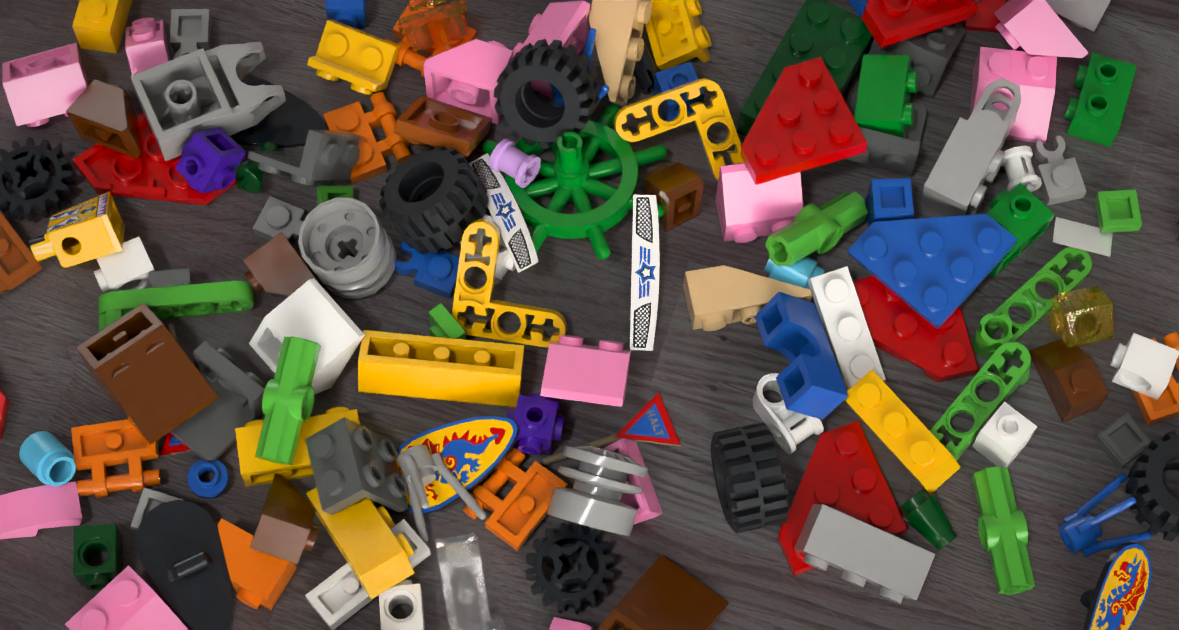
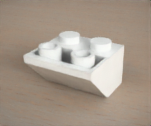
[249,278,365,395]

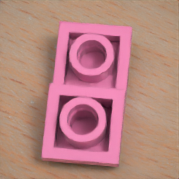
[0,482,82,539]

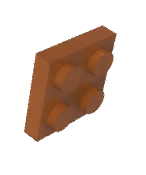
[394,95,493,157]

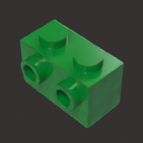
[1064,53,1137,147]
[854,54,919,138]
[977,183,1055,278]

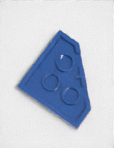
[847,214,1017,330]

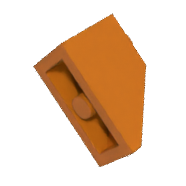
[217,518,297,610]

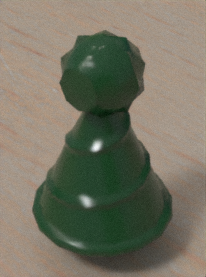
[235,141,280,194]

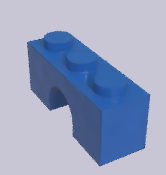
[754,292,848,420]

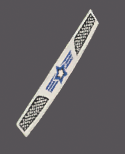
[469,153,539,273]
[630,194,660,351]

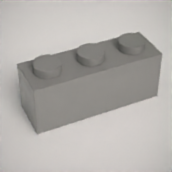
[794,504,935,604]

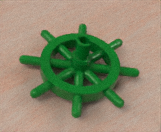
[482,101,668,260]

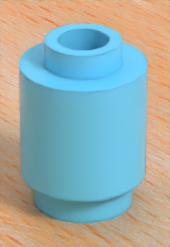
[764,256,825,298]
[19,431,76,486]

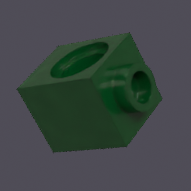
[73,524,123,590]

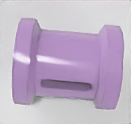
[489,138,541,188]

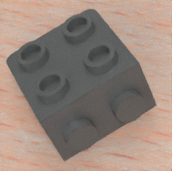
[868,23,966,97]
[845,90,927,176]
[247,130,361,186]
[170,341,265,462]
[305,417,408,515]

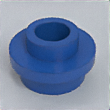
[187,459,229,499]

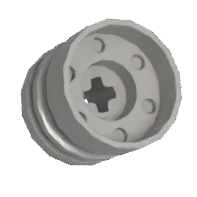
[298,198,396,299]
[547,445,649,536]

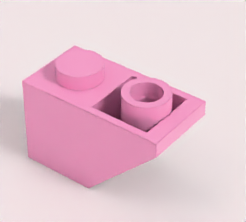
[125,17,171,75]

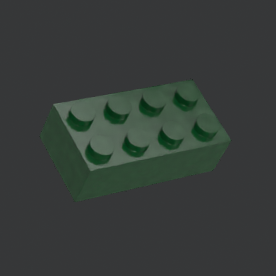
[737,0,874,137]

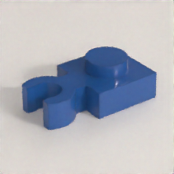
[394,242,459,299]

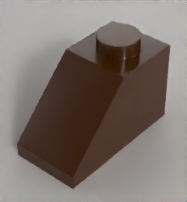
[66,79,141,158]
[643,162,704,232]
[243,232,334,300]
[1029,337,1108,423]
[250,474,319,564]

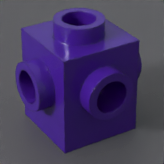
[175,127,246,194]
[506,393,565,455]

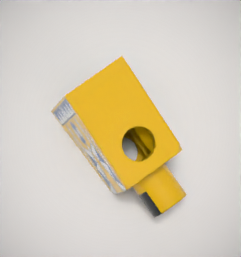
[29,191,125,268]

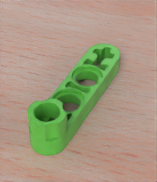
[972,247,1092,359]
[98,281,254,332]
[930,342,1031,461]

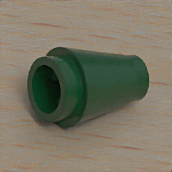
[899,488,958,551]

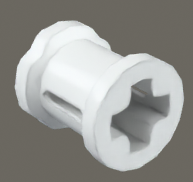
[1001,146,1042,192]

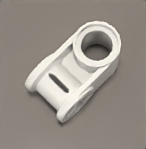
[752,373,824,454]

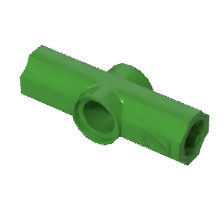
[765,191,869,267]
[255,336,321,465]
[972,466,1035,595]

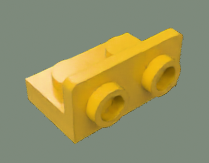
[645,0,712,71]
[307,19,401,95]

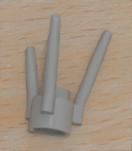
[397,445,486,543]

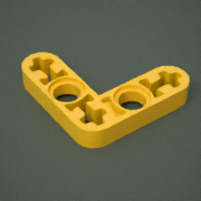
[614,78,744,181]
[452,219,567,348]

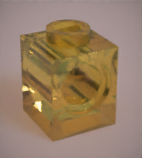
[1048,286,1114,348]

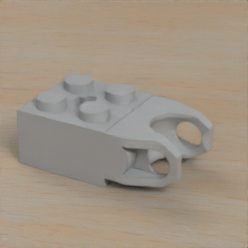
[130,42,286,161]
[921,78,1022,216]

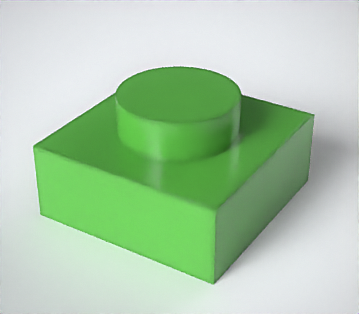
[1094,189,1142,233]
[428,303,466,340]

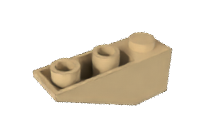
[589,0,652,107]
[683,265,812,331]

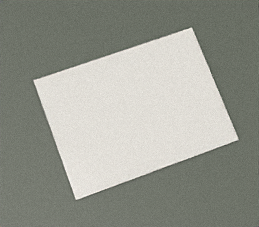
[1053,217,1113,257]

